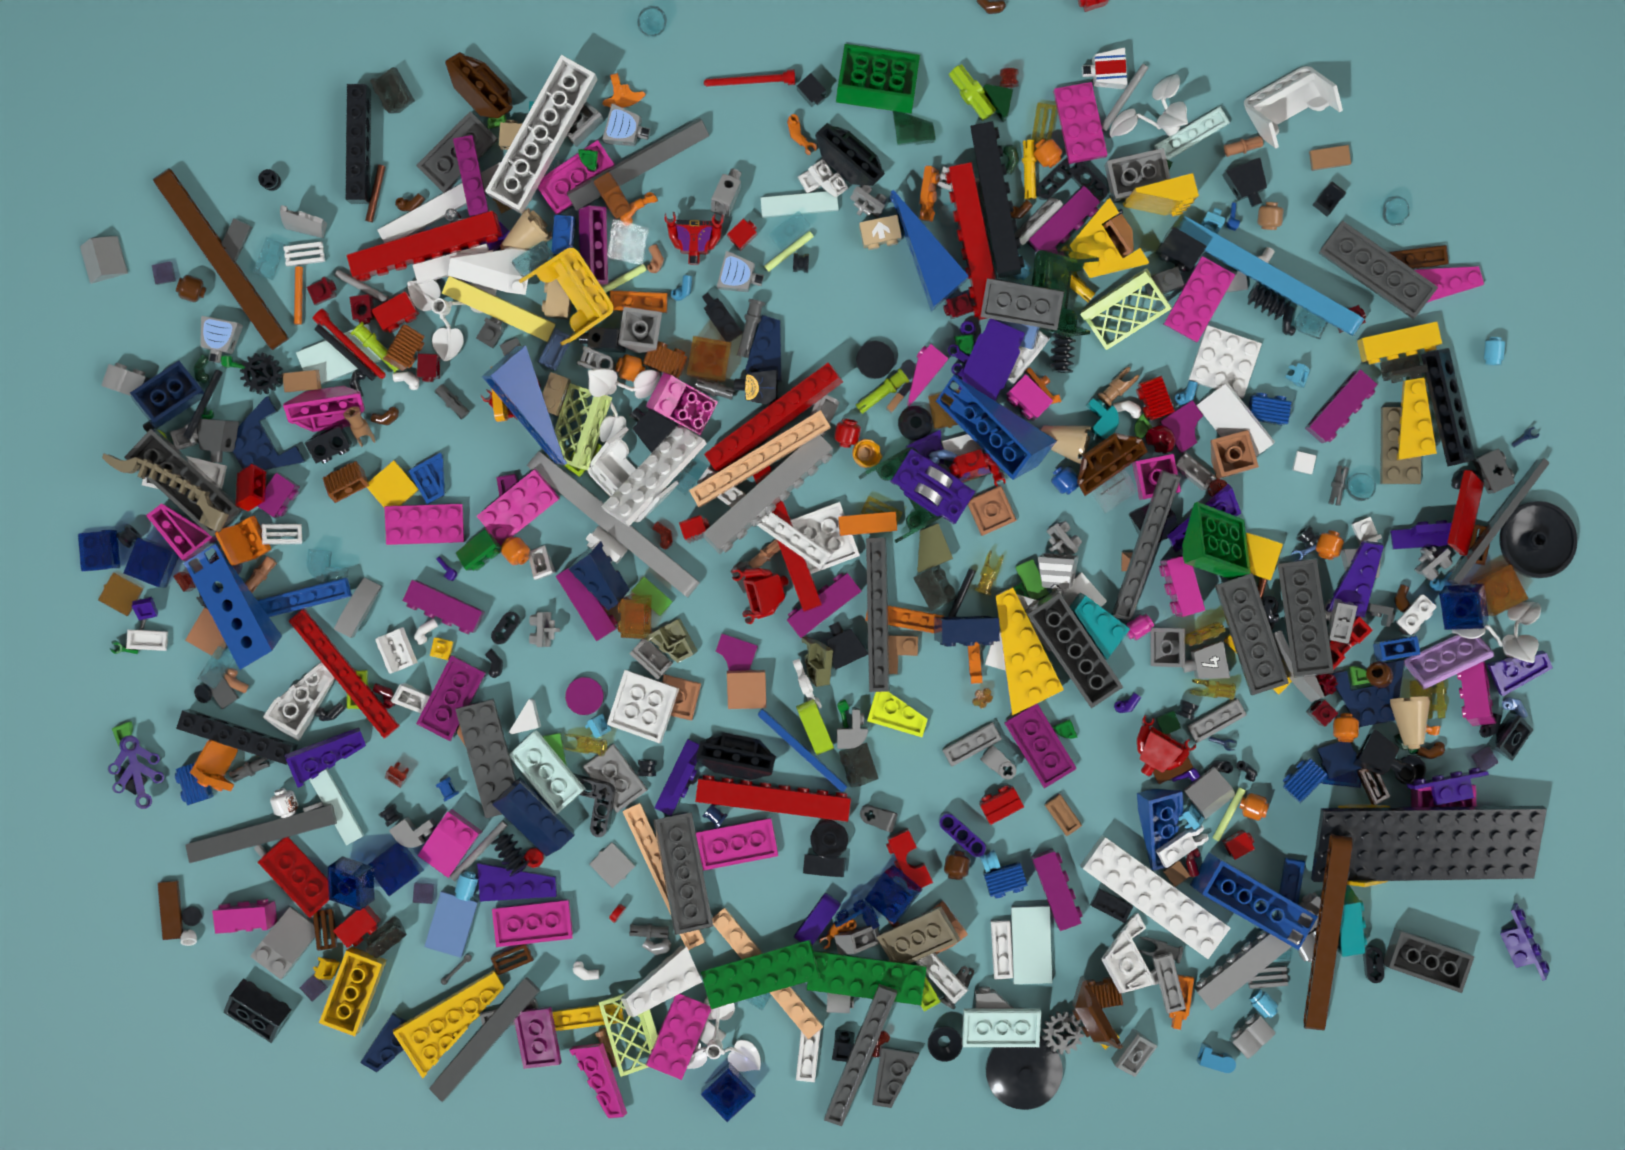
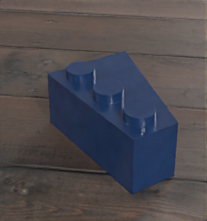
[569,541,630,610]

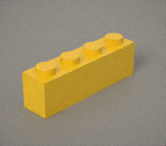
[1357,322,1442,365]

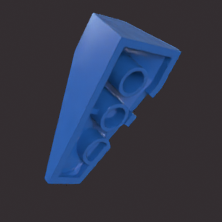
[1137,789,1183,871]

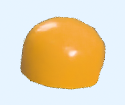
[852,439,882,468]

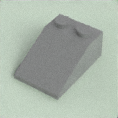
[1104,148,1171,203]
[250,907,321,979]

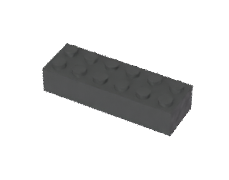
[124,429,243,537]
[1025,589,1123,709]

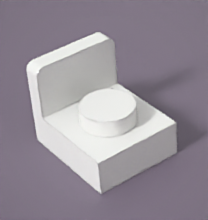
[1351,517,1382,545]

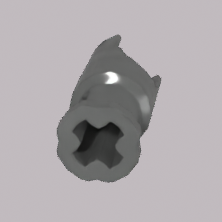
[1138,937,1183,963]
[940,966,974,1009]

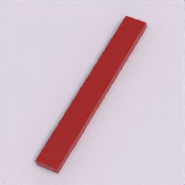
[753,465,822,612]
[289,609,400,739]

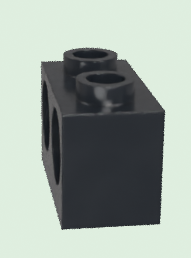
[304,424,352,464]

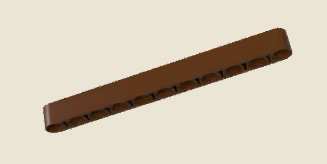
[153,168,289,350]
[1303,835,1352,1031]

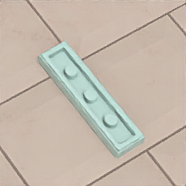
[1154,107,1230,160]
[761,191,838,218]
[309,769,365,846]

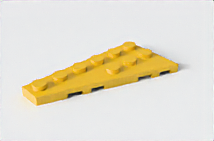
[995,587,1064,715]
[393,970,504,1079]

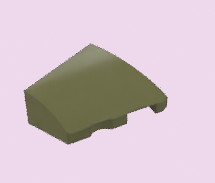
[917,523,953,573]
[645,618,698,663]
[802,637,833,687]

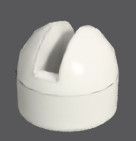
[181,929,197,946]

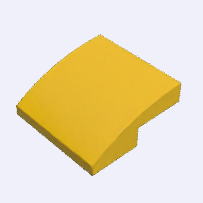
[1246,533,1283,580]

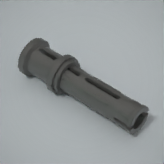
[737,299,765,358]

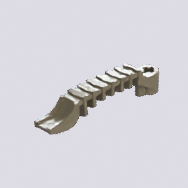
[102,453,229,532]

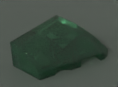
[892,111,936,146]

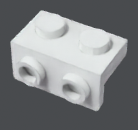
[586,526,628,564]
[1396,595,1437,635]
[375,628,418,674]

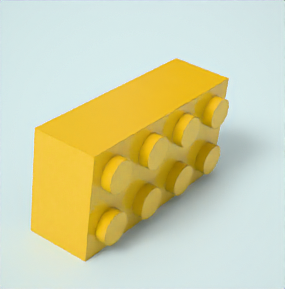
[319,946,387,1036]

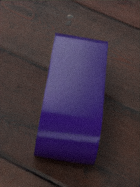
[938,812,986,857]
[793,892,841,945]

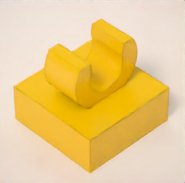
[430,637,454,660]
[313,957,340,980]

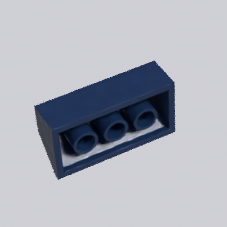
[492,777,575,857]

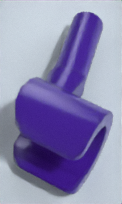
[436,556,457,581]
[1172,768,1200,782]

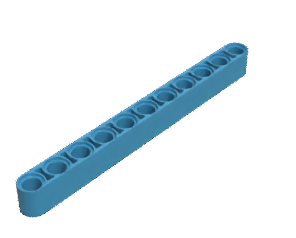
[1174,214,1364,336]

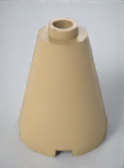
[500,208,553,251]
[1039,425,1091,464]
[1390,697,1430,749]

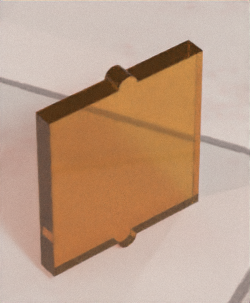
[928,390,960,429]
[98,573,143,616]

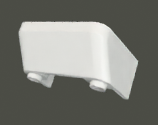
[1244,66,1343,149]
[588,427,679,523]

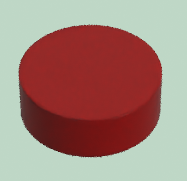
[524,848,544,868]
[609,904,626,923]

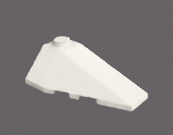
[448,247,531,295]
[263,662,335,741]

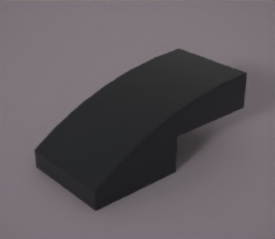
[803,854,846,877]

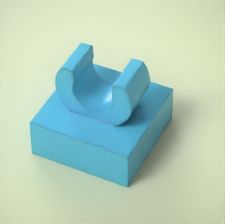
[1200,208,1226,234]
[1286,363,1310,388]
[585,713,611,739]
[1179,803,1204,829]

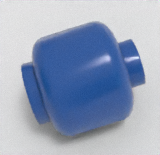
[1051,466,1079,495]

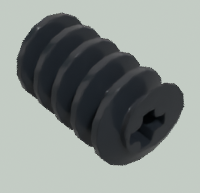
[1247,282,1291,321]
[1049,332,1076,373]
[491,834,530,877]

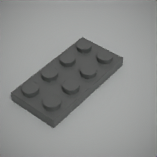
[416,111,498,193]
[981,278,1065,330]

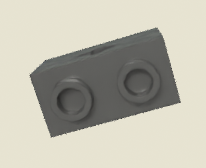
[1473,448,1515,494]

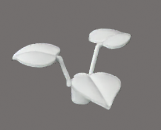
[1110,74,1188,138]
[408,280,497,361]
[588,368,661,443]
[1452,602,1541,663]
[687,997,761,1072]

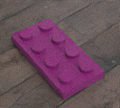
[416,655,486,741]
[1004,704,1077,789]

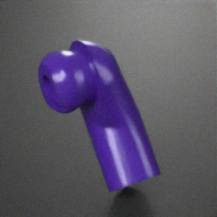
[1114,692,1141,713]

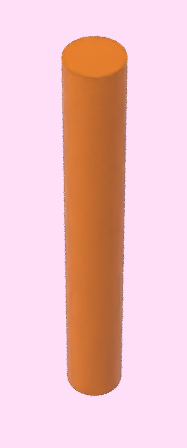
[294,266,303,325]

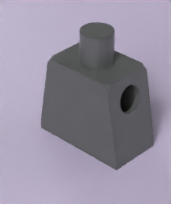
[1144,267,1184,300]
[197,419,239,463]

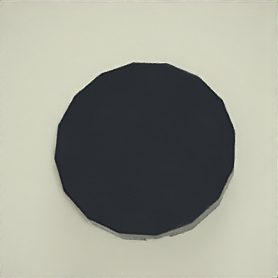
[856,341,894,379]
[810,820,848,859]

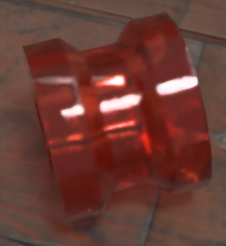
[1000,68,1019,88]
[1207,479,1228,497]

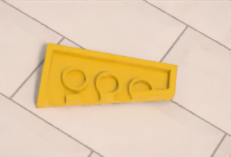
[1397,378,1437,460]

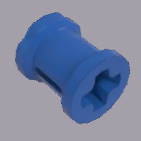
[435,777,459,802]

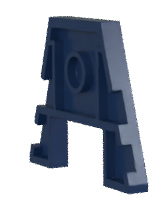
[233,396,306,470]
[1330,660,1404,727]

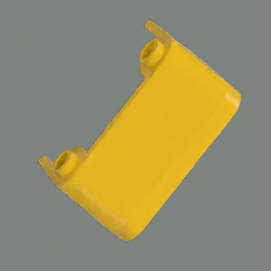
[518,248,613,346]

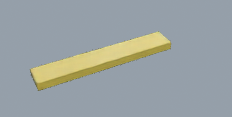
[442,276,556,342]

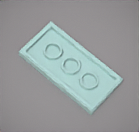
[296,324,381,385]
[509,730,585,814]
[1011,905,1052,984]
[962,1009,1041,1047]

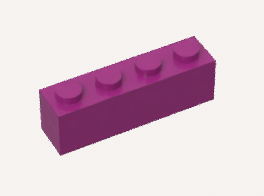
[453,135,489,217]
[1027,186,1100,259]
[579,206,608,286]
[1305,369,1378,443]
[556,567,618,641]
[787,573,861,638]
[402,580,485,635]
[1031,849,1083,931]

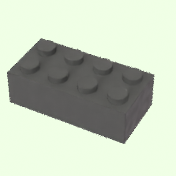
[1383,928,1474,993]

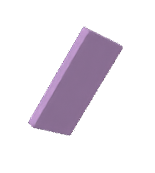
[1404,634,1494,689]

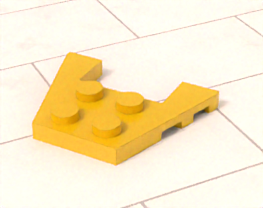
[1070,198,1149,278]

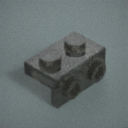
[370,67,415,113]
[1380,354,1428,383]
[913,565,956,611]
[839,743,879,787]
[365,916,407,958]

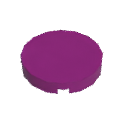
[565,677,604,715]

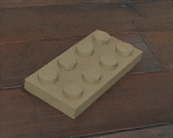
[1380,407,1421,484]
[877,906,960,964]

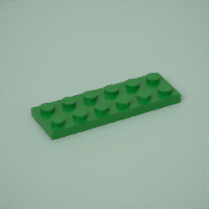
[701,940,821,1009]
[806,950,927,1005]

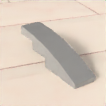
[1273,631,1325,702]

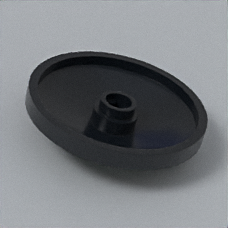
[1499,501,1577,579]
[985,1035,1063,1110]

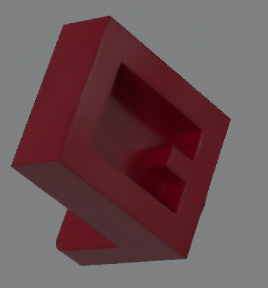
[306,276,337,306]
[943,293,973,320]

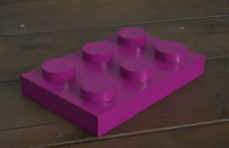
[514,1007,562,1069]

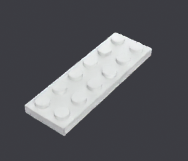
[601,425,707,527]

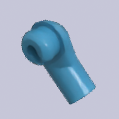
[671,275,692,301]
[1174,381,1198,405]
[1429,572,1452,591]

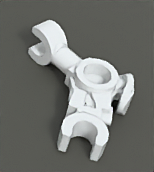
[792,659,822,709]

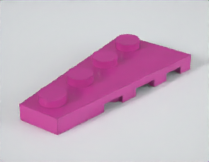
[1414,266,1484,303]
[569,1043,627,1118]

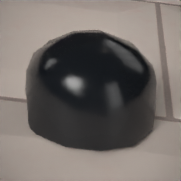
[1393,755,1426,785]

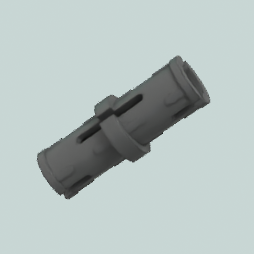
[695,377,735,400]
[434,384,470,420]
[1328,466,1349,506]
[229,757,270,783]
[629,924,669,939]

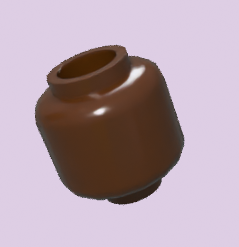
[176,275,206,303]
[1366,661,1394,688]
[944,851,970,880]

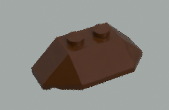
[445,52,513,118]
[1077,433,1148,496]
[1072,975,1123,1049]

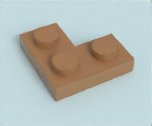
[888,635,918,674]

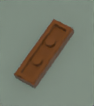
[1389,245,1449,269]
[158,880,183,940]

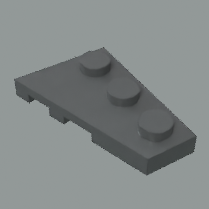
[872,1046,919,1108]

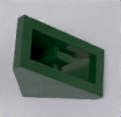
[983,84,1013,122]

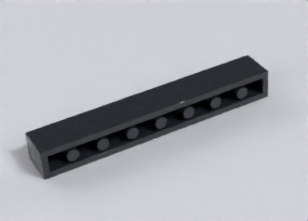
[970,121,1024,278]

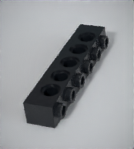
[346,84,371,204]
[1421,348,1476,467]
[176,709,298,765]

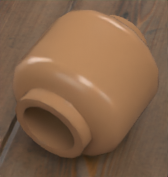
[1257,202,1284,230]

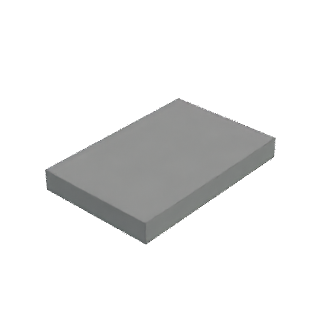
[583,744,648,813]

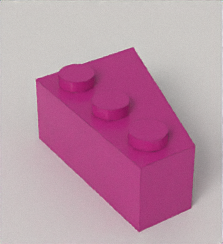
[146,503,217,561]
[1457,661,1496,726]
[212,898,277,934]

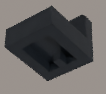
[832,1030,854,1062]

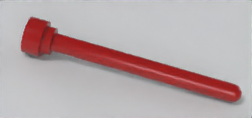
[704,69,796,87]
[312,308,386,379]

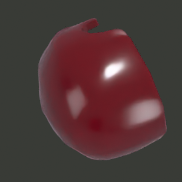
[1145,425,1176,454]

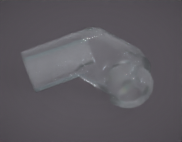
[445,208,466,223]

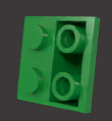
[455,529,502,571]

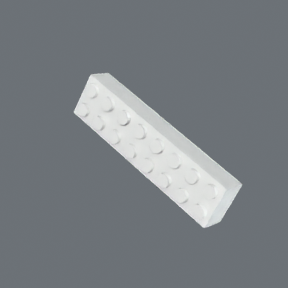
[485,55,598,214]
[1080,835,1230,959]

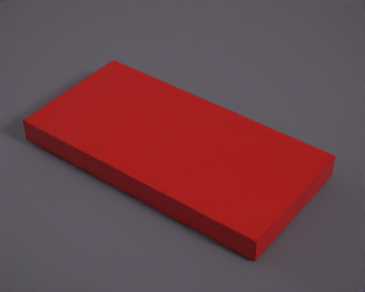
[1447,470,1484,556]
[257,837,339,918]

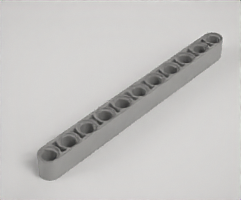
[527,451,700,597]

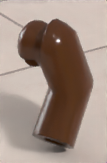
[976,0,1006,14]
[395,193,425,212]
[1010,200,1033,219]
[371,407,399,425]
[1394,584,1411,613]
[1415,742,1445,759]

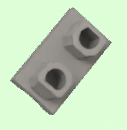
[850,185,887,218]
[1046,521,1082,555]
[1414,546,1453,581]
[529,612,560,647]

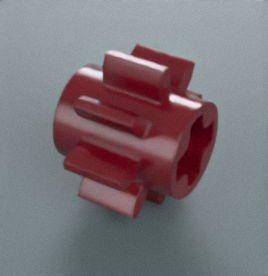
[1316,674,1338,697]

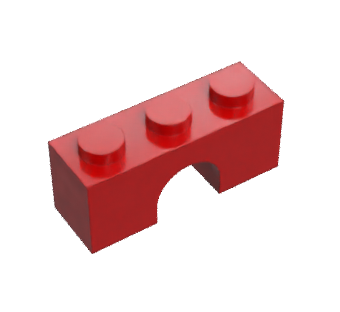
[1329,616,1373,670]
[886,828,933,893]

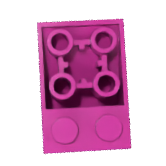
[646,372,718,435]

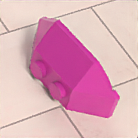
[283,386,365,432]

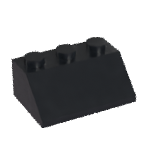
[223,978,292,1043]

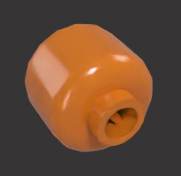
[1034,139,1062,168]
[616,354,645,382]
[1315,530,1344,560]
[501,537,530,565]
[1333,713,1359,742]
[1239,793,1269,821]

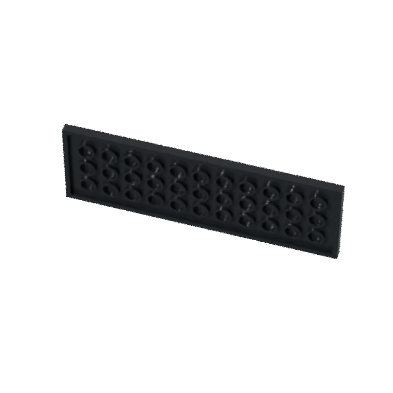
[1311,806,1547,882]

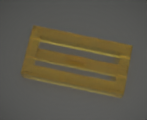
[1031,103,1056,142]
[860,496,903,524]

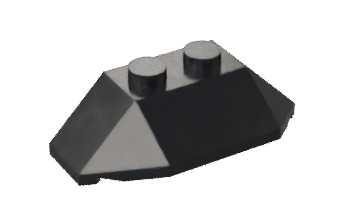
[815,123,885,186]
[696,732,776,780]

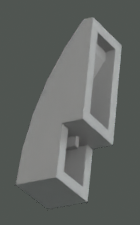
[334,578,382,638]

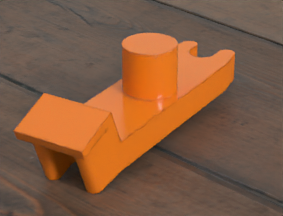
[1026,367,1061,404]
[968,642,982,684]

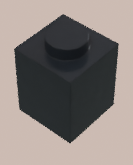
[796,73,826,107]

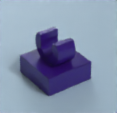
[132,596,158,620]

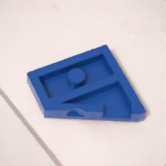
[409,453,445,504]

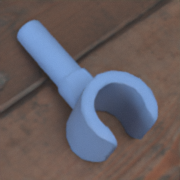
[1291,545,1316,562]

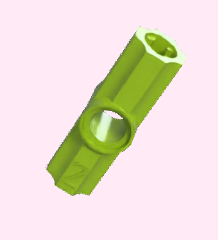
[948,64,996,121]

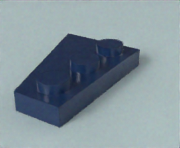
[745,315,782,382]
[360,1012,407,1072]

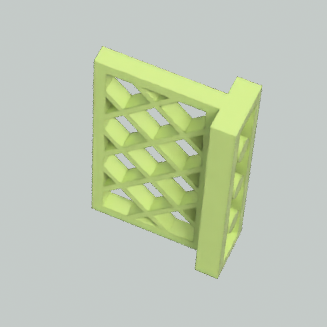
[1080,268,1172,350]
[546,383,612,471]
[598,993,658,1077]

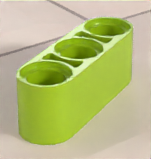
[796,699,834,755]

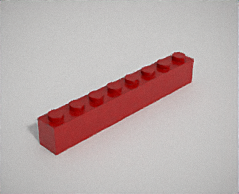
[945,162,995,321]
[346,211,503,281]
[704,362,843,472]
[695,775,851,822]

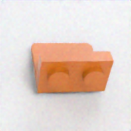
[215,515,272,566]
[190,740,238,791]

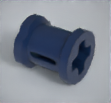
[702,804,728,828]

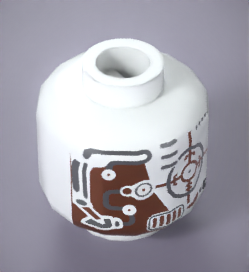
[270,788,298,818]

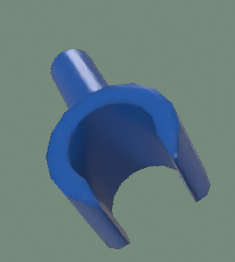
[1226,202,1240,231]

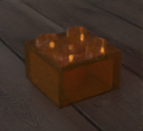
[687,336,732,383]
[1469,564,1529,616]
[618,594,652,639]

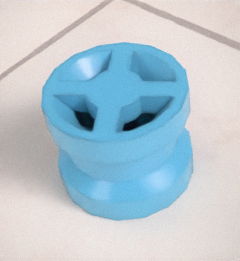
[980,850,1001,873]

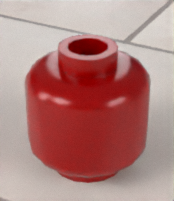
[834,418,861,448]

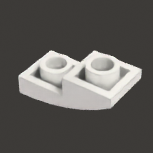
[808,159,849,197]

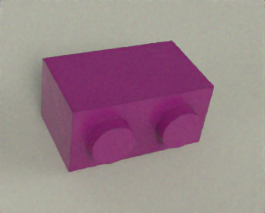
[258,473,300,518]

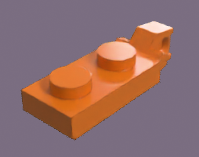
[919,166,940,222]
[1169,974,1194,1030]

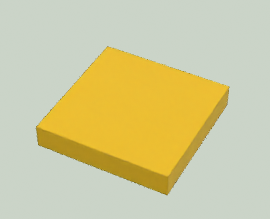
[367,460,419,507]

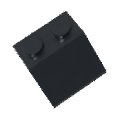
[1155,226,1207,272]

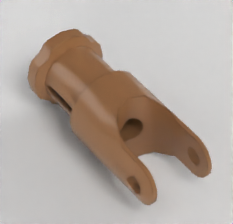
[1097,367,1139,407]
[343,406,375,447]

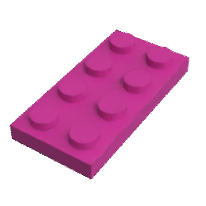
[1053,82,1108,164]
[538,140,615,215]
[1163,256,1235,343]
[477,468,560,545]
[384,504,465,545]
[696,818,778,871]
[492,899,573,947]
[645,994,711,1080]

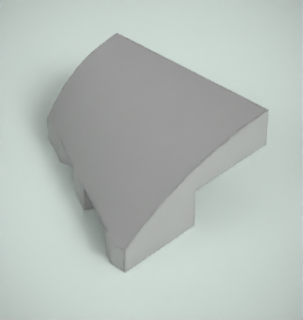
[280,205,327,238]

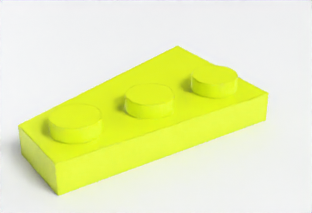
[867,692,928,737]

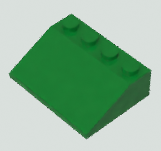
[836,44,920,114]
[1182,502,1251,580]

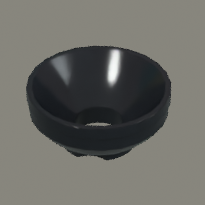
[898,406,933,441]
[927,1026,962,1062]

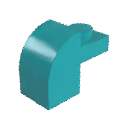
[1086,398,1119,441]

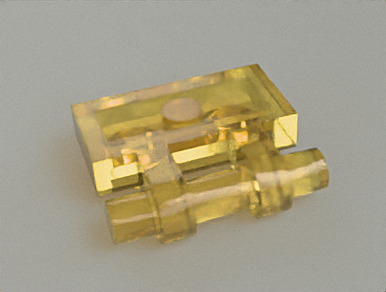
[1185,622,1226,646]
[1410,680,1447,719]

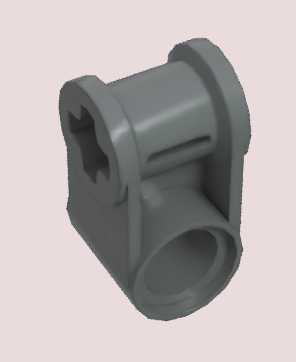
[860,805,898,832]

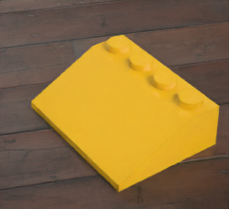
[1123,173,1199,217]

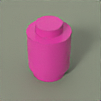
[1126,614,1154,641]

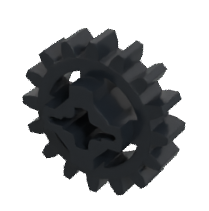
[240,353,283,395]

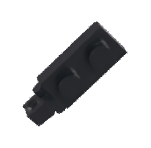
[702,292,743,344]

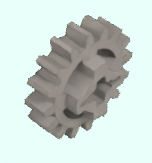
[1042,1011,1084,1054]

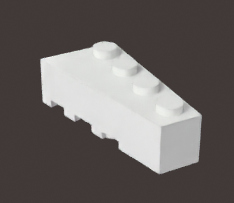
[621,946,702,1017]

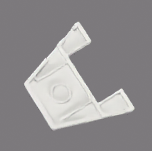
[1101,913,1159,993]

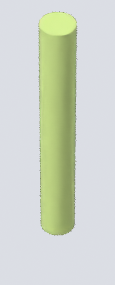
[764,231,814,272]
[602,264,647,293]
[1212,787,1246,841]

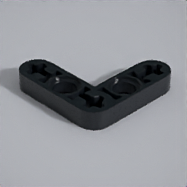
[1036,157,1108,202]
[573,773,616,837]

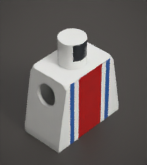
[1082,48,1127,89]

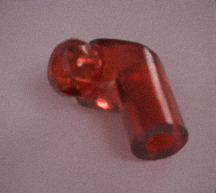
[652,521,673,549]

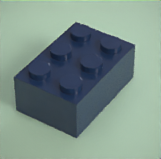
[130,361,204,429]
[934,616,1000,647]

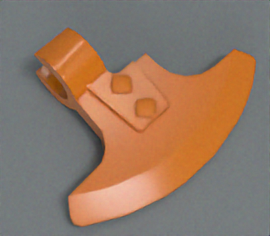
[602,73,646,108]

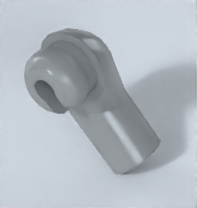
[642,939,671,955]

